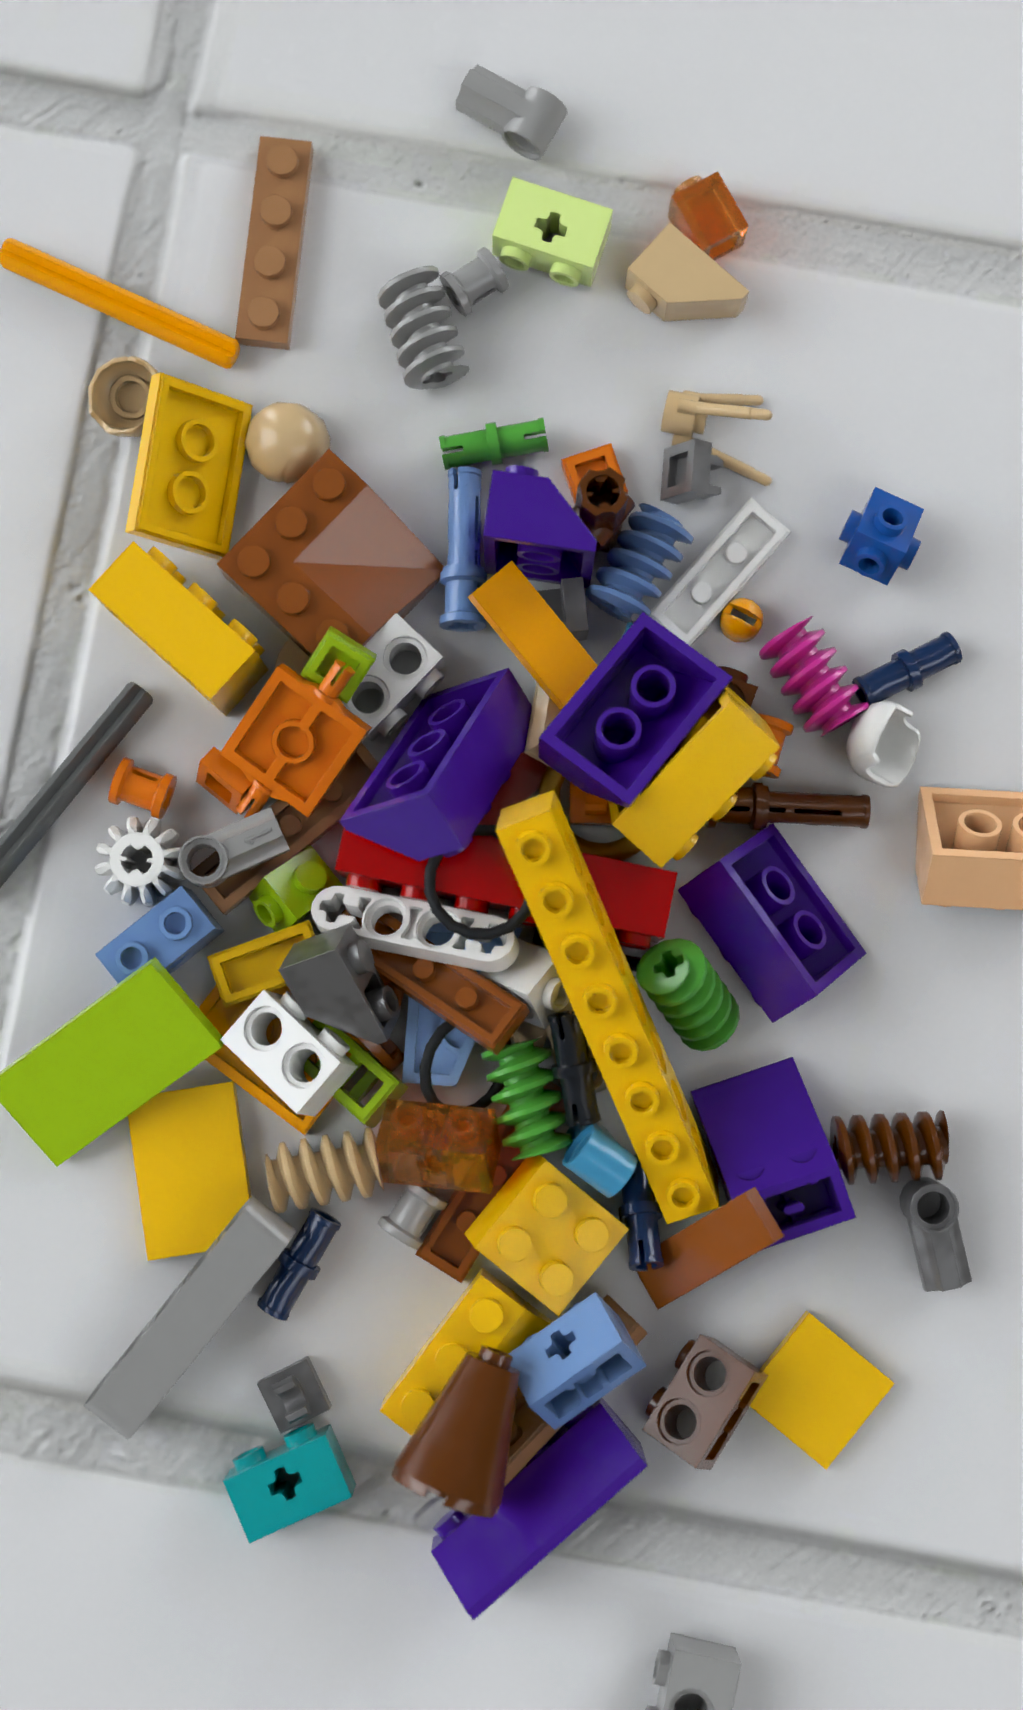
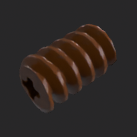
[830,1110,949,1185]

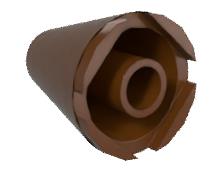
[391,1345,520,1518]

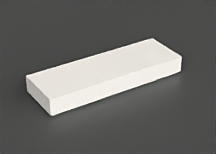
[650,498,791,646]

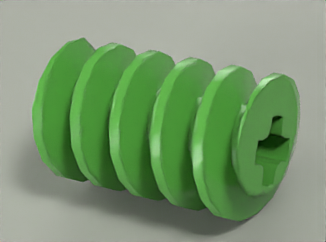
[636,938,740,1051]
[481,1038,573,1160]

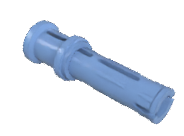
[439,466,487,632]

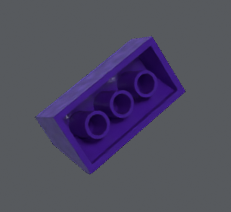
[340,668,532,861]
[431,1398,648,1620]

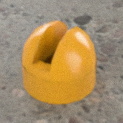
[719,598,763,643]

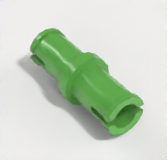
[439,417,549,470]

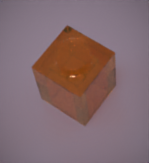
[668,171,749,261]

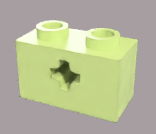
[492,177,613,287]

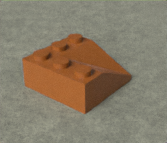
[217,449,444,658]

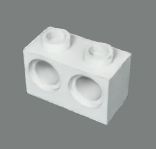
[342,613,445,742]
[220,989,358,1116]

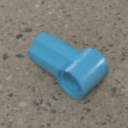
[562,1122,637,1198]

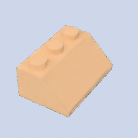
[915,786,1023,910]

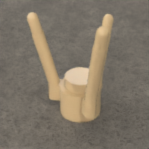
[661,390,772,486]

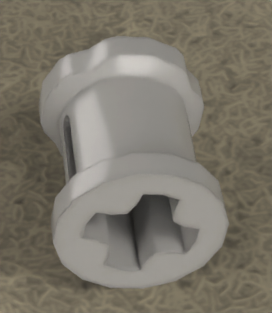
[440,247,509,317]
[378,1177,449,1250]

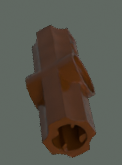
[572,467,635,553]

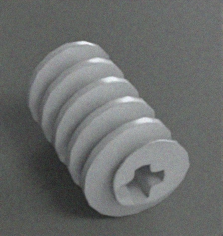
[377,266,469,390]

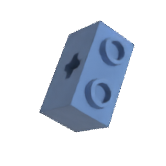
[95,885,224,984]
[509,1292,647,1430]

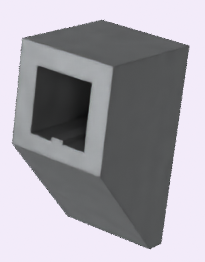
[279,923,400,1044]

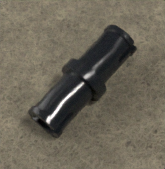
[547,1010,602,1127]

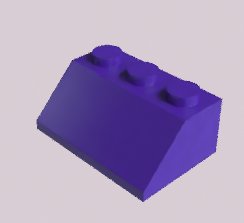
[483,465,597,588]
[538,612,733,808]
[678,823,867,1023]

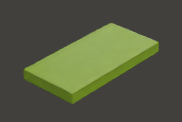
[0,957,224,1167]

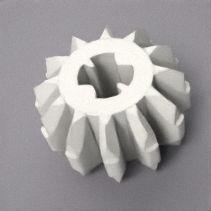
[95,816,185,907]

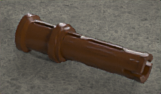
[705,782,871,830]

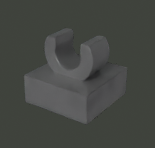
[660,438,723,505]
[257,1356,332,1434]

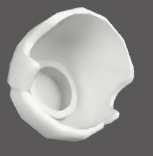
[846,700,921,788]

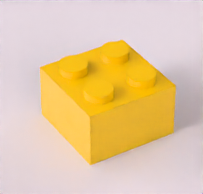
[464,1155,629,1317]

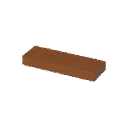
[636,1187,785,1309]

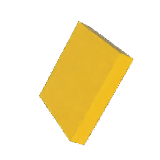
[750,1310,895,1470]

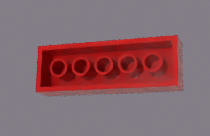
[335,804,678,950]

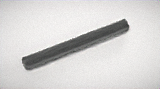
[0,682,153,888]

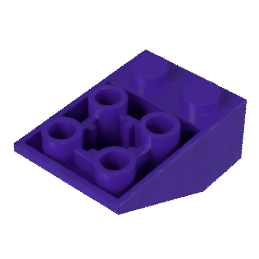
[690,1057,856,1250]

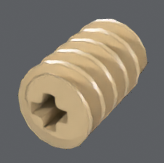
[265,1127,384,1213]

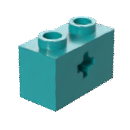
[223,1423,356,1544]

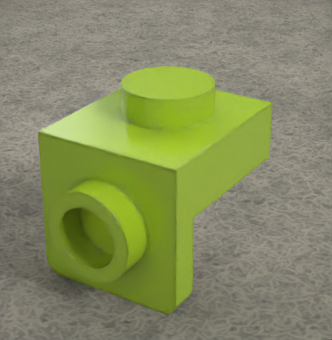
[249,845,343,932]

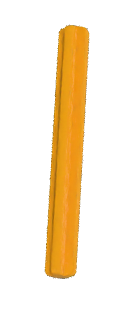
[0,238,241,369]

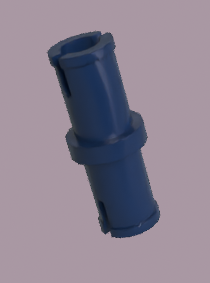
[852,632,963,705]
[618,1154,664,1271]
[257,1207,341,1321]

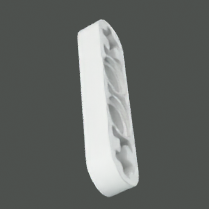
[311,886,519,972]

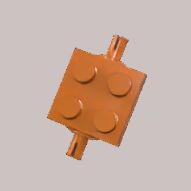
[219,659,372,818]

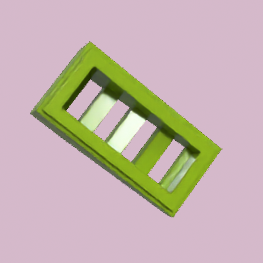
[304,1020,408,1128]

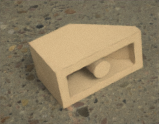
[625,222,749,321]

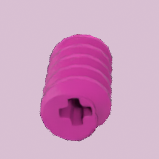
[759,616,870,737]

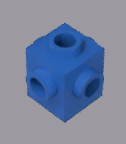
[839,487,924,586]

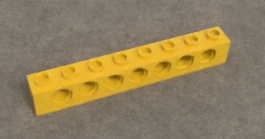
[495,790,719,1224]

